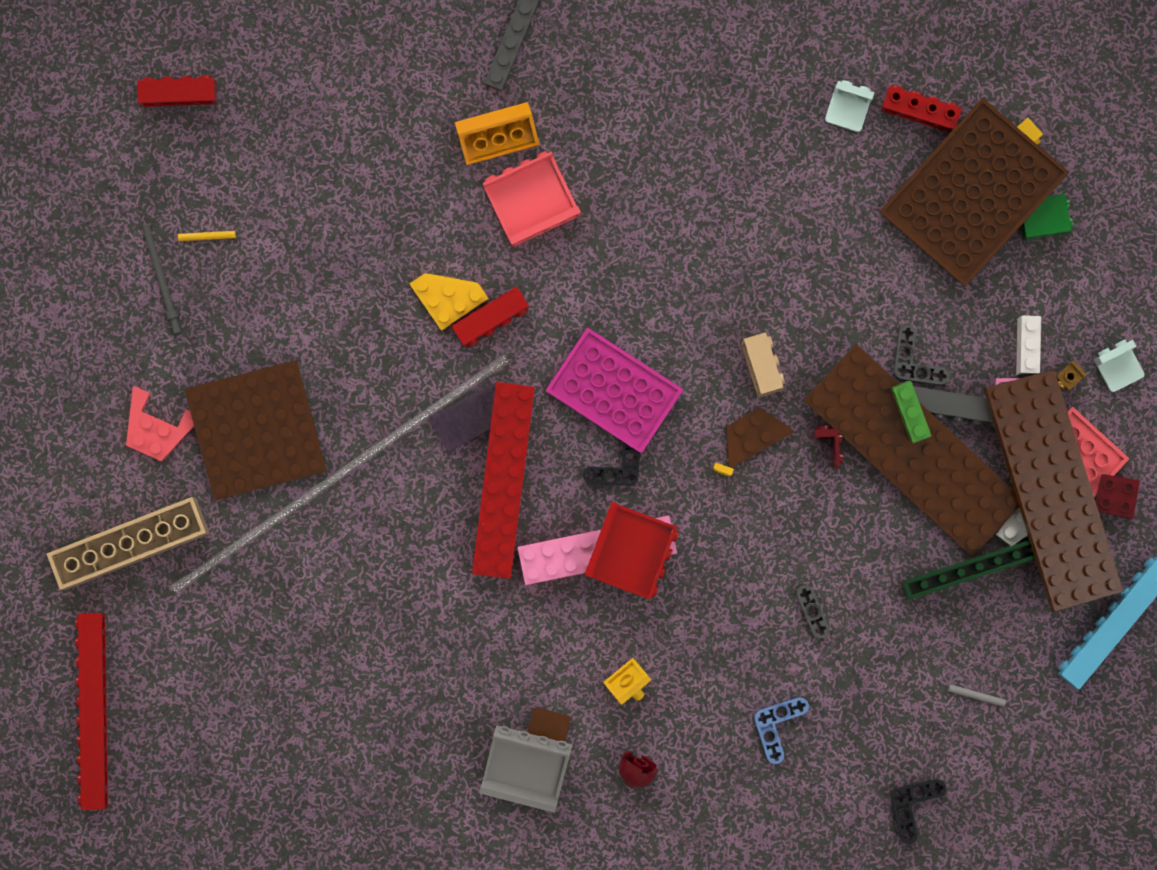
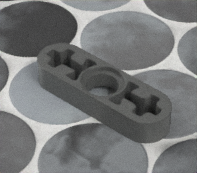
[796,585,829,638]

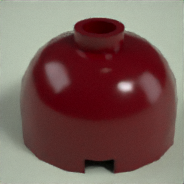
[619,751,659,788]

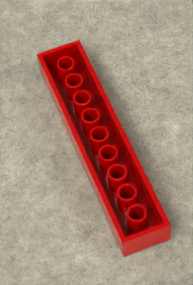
[472,382,535,579]

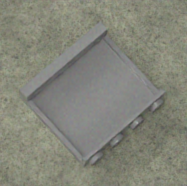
[479,725,572,813]

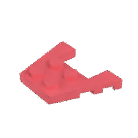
[126,386,194,461]

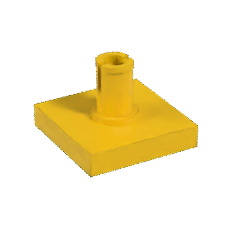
[603,658,651,705]

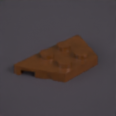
[726,408,794,468]

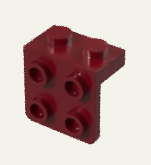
[811,426,843,469]

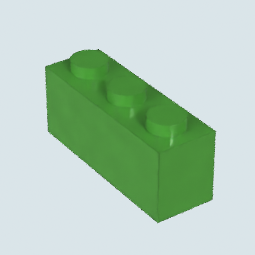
[890,381,931,443]

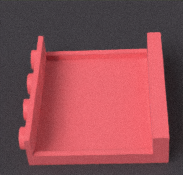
[483,151,581,247]

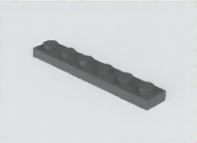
[484,0,540,92]

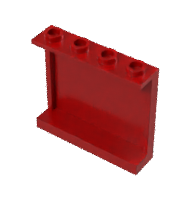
[584,502,679,600]

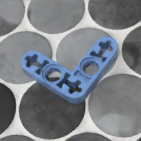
[754,697,809,764]

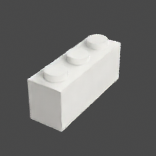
[1016,316,1041,376]

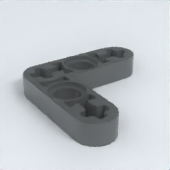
[893,325,950,385]

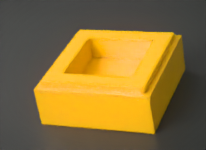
[713,463,734,477]

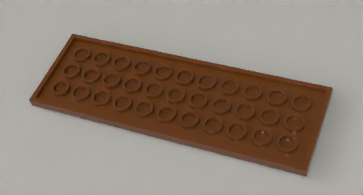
[803,344,1019,557]
[983,370,1123,612]

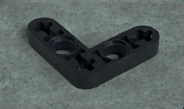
[583,442,640,486]
[890,779,946,844]

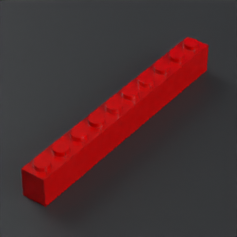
[75,613,108,810]

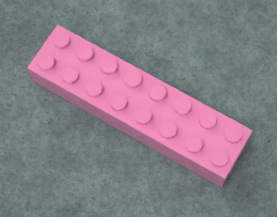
[518,516,677,585]

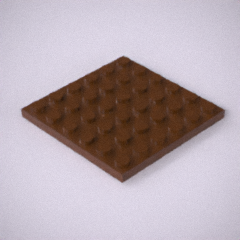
[184,360,327,500]

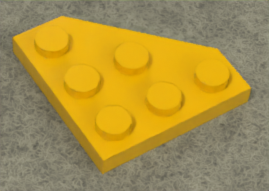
[410,273,489,331]

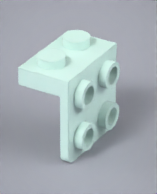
[825,80,874,132]
[1094,339,1144,392]

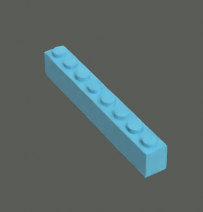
[1058,557,1157,690]

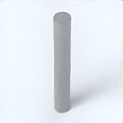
[948,684,1006,707]

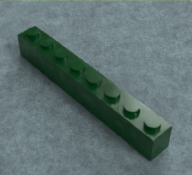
[900,540,1035,600]

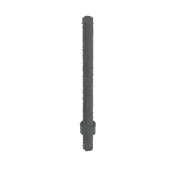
[142,224,181,335]

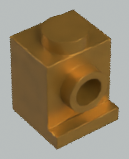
[1056,361,1087,392]

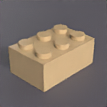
[741,332,785,398]

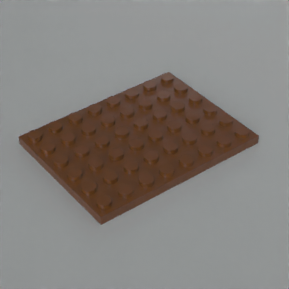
[879,98,1069,287]

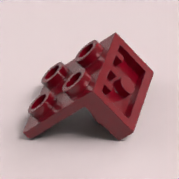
[1096,474,1140,520]

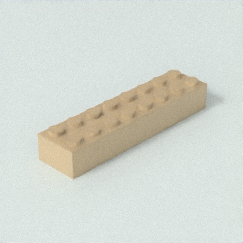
[47,497,210,590]

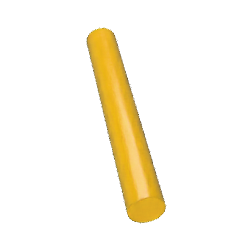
[178,231,236,241]

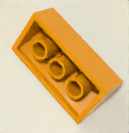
[455,102,539,165]

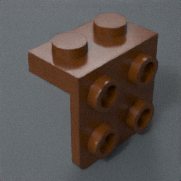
[528,707,570,742]

